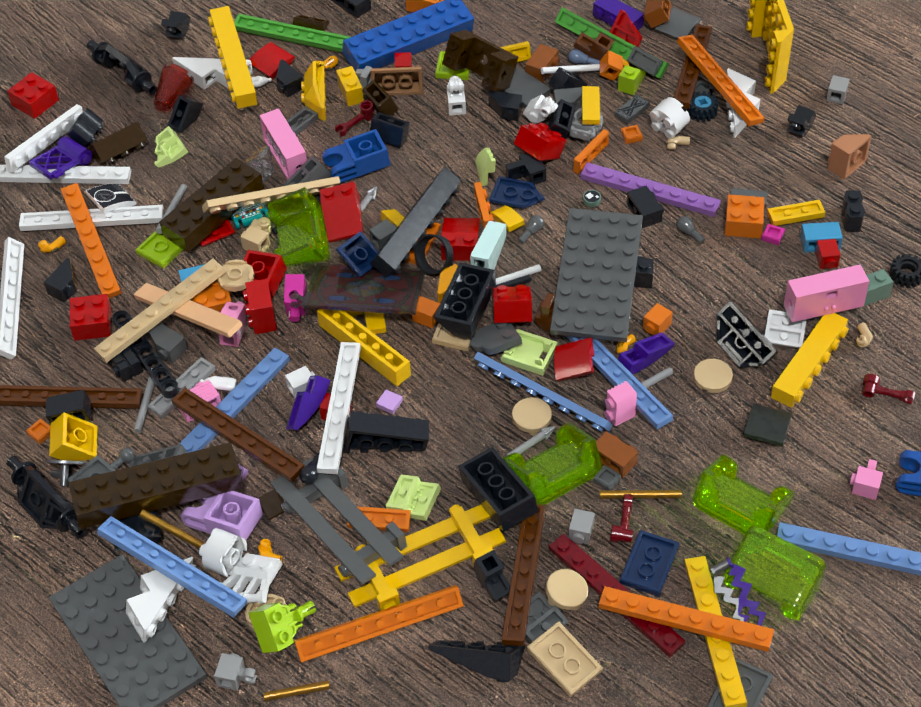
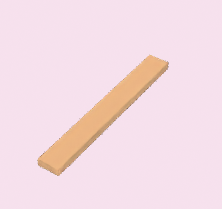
[133,283,243,338]

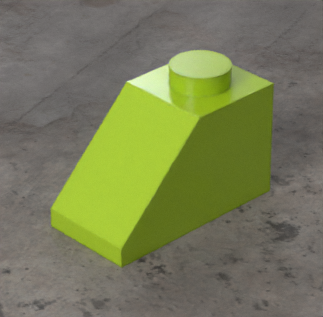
[618,65,647,95]

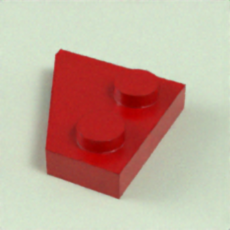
[610,9,642,47]

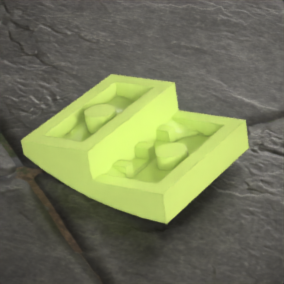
[386,475,441,521]

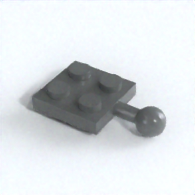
[67,448,135,482]

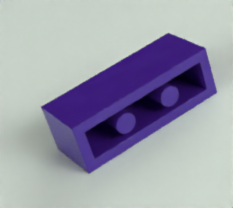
[593,0,644,30]

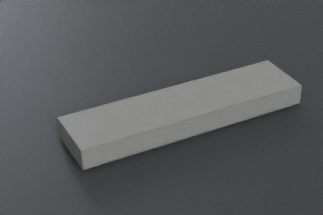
[147,357,216,419]

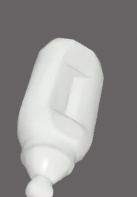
[251,76,272,88]
[200,376,237,391]

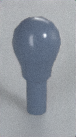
[568,49,600,64]

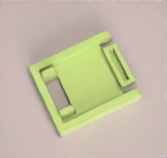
[501,329,558,376]

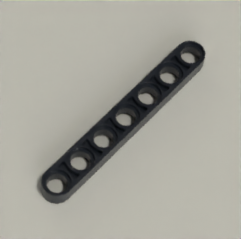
[112,310,179,398]

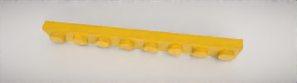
[684,556,747,707]

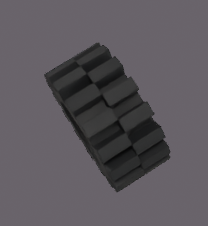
[889,253,921,288]

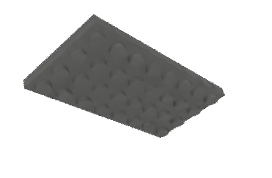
[550,208,643,342]
[48,554,207,707]

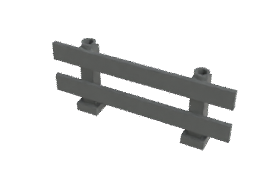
[270,458,407,585]

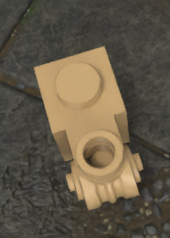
[240,217,272,252]

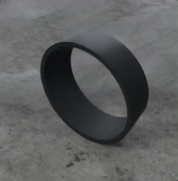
[414,234,453,275]

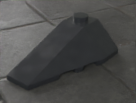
[428,640,525,682]

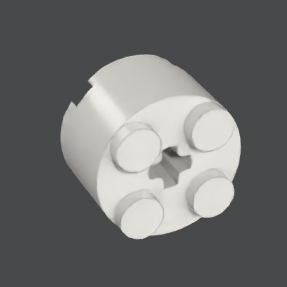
[650,97,690,139]
[199,528,247,577]

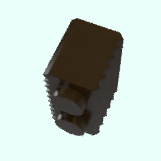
[362,80,398,116]

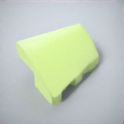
[154,126,188,168]
[475,148,496,186]

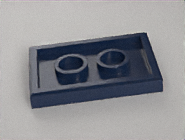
[619,530,680,597]

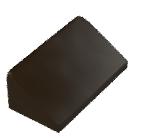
[293,15,329,31]
[258,481,299,520]

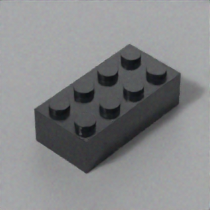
[458,447,538,532]

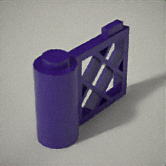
[29,136,92,180]

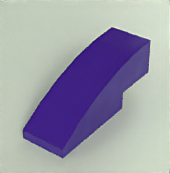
[617,332,675,375]
[286,375,331,430]

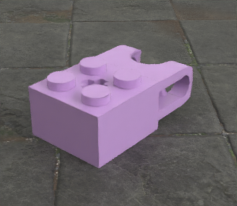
[180,491,263,540]

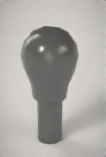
[518,215,544,244]
[676,216,705,244]

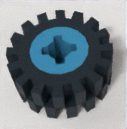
[687,91,719,122]

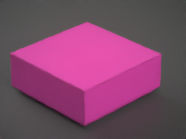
[761,224,785,245]

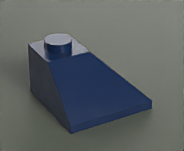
[336,231,379,278]

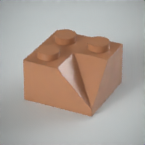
[828,134,871,179]

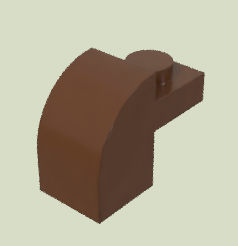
[573,32,615,60]
[534,293,564,336]

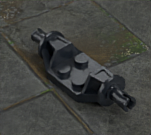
[87,40,157,95]
[6,455,87,538]

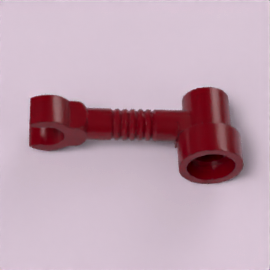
[335,100,374,137]
[862,374,915,404]
[610,494,633,543]

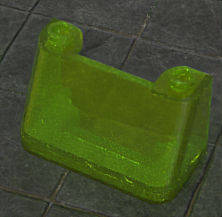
[267,187,330,265]
[503,422,602,505]
[693,454,795,541]
[723,526,826,621]

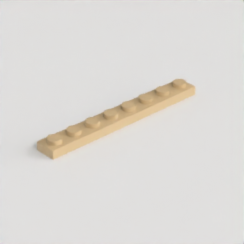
[202,176,340,214]
[94,259,226,363]

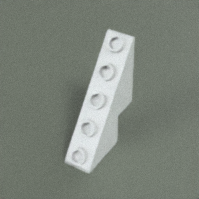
[172,57,253,90]
[726,68,760,138]
[126,557,196,643]

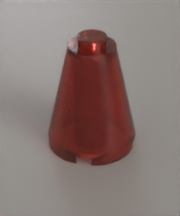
[154,64,194,112]

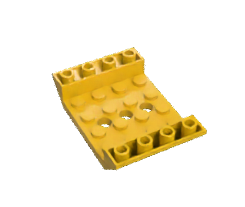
[746,0,794,94]

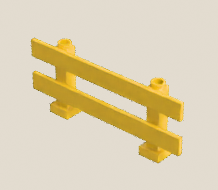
[334,504,506,611]

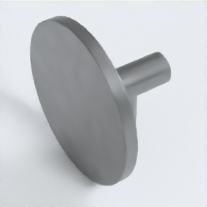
[45,460,86,486]

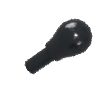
[299,453,320,484]

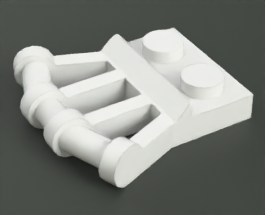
[220,553,283,605]

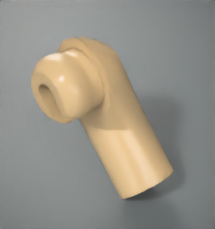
[666,136,690,150]
[856,323,873,347]

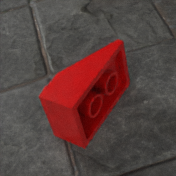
[320,181,364,243]
[441,218,480,261]

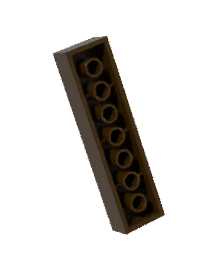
[68,442,243,529]

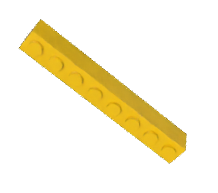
[208,6,257,109]

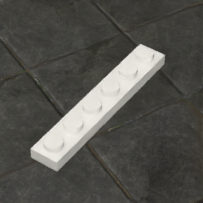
[4,104,83,172]

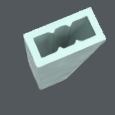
[470,221,506,270]

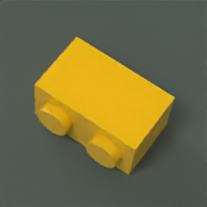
[336,66,364,107]

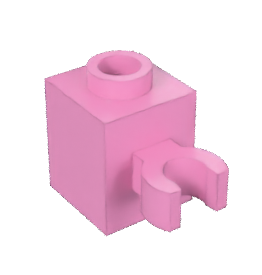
[850,459,883,500]

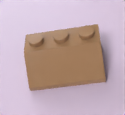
[371,67,423,95]

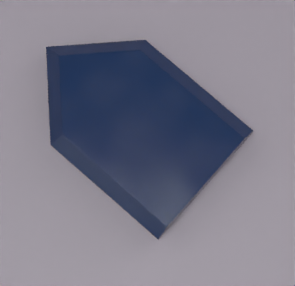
[489,176,545,209]

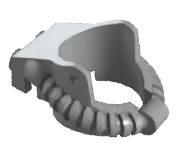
[570,108,604,141]

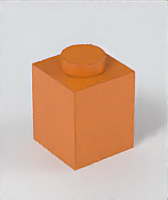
[600,50,623,81]
[412,296,440,329]
[643,303,673,335]

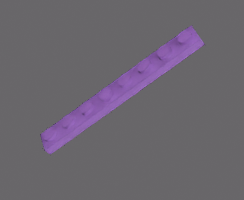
[580,162,721,217]

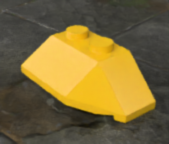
[301,61,326,121]

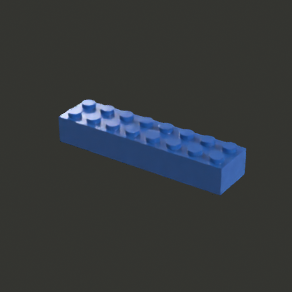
[342,0,474,72]

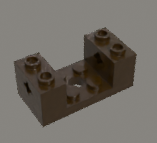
[442,30,519,92]

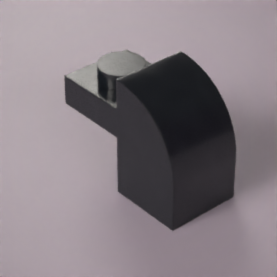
[161,11,191,39]
[787,105,816,137]
[505,154,546,185]
[474,550,511,603]

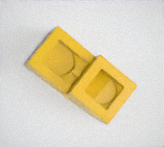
[490,205,524,232]

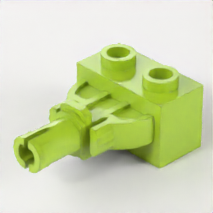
[249,601,316,653]

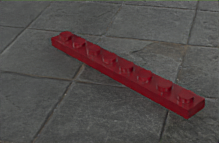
[549,533,685,658]

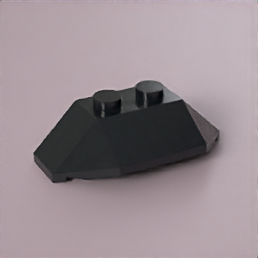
[716,301,778,368]

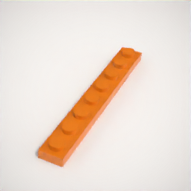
[677,35,765,126]
[61,183,122,298]
[294,585,464,662]
[599,586,774,652]

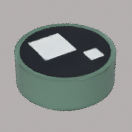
[583,190,601,207]

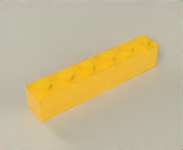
[317,303,411,386]
[771,313,849,408]

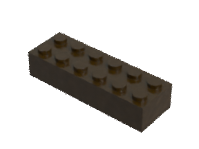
[159,158,264,253]

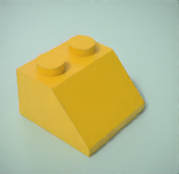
[49,412,97,461]

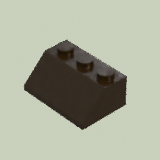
[86,121,148,165]

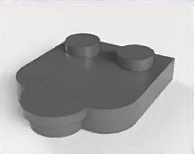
[470,322,522,355]

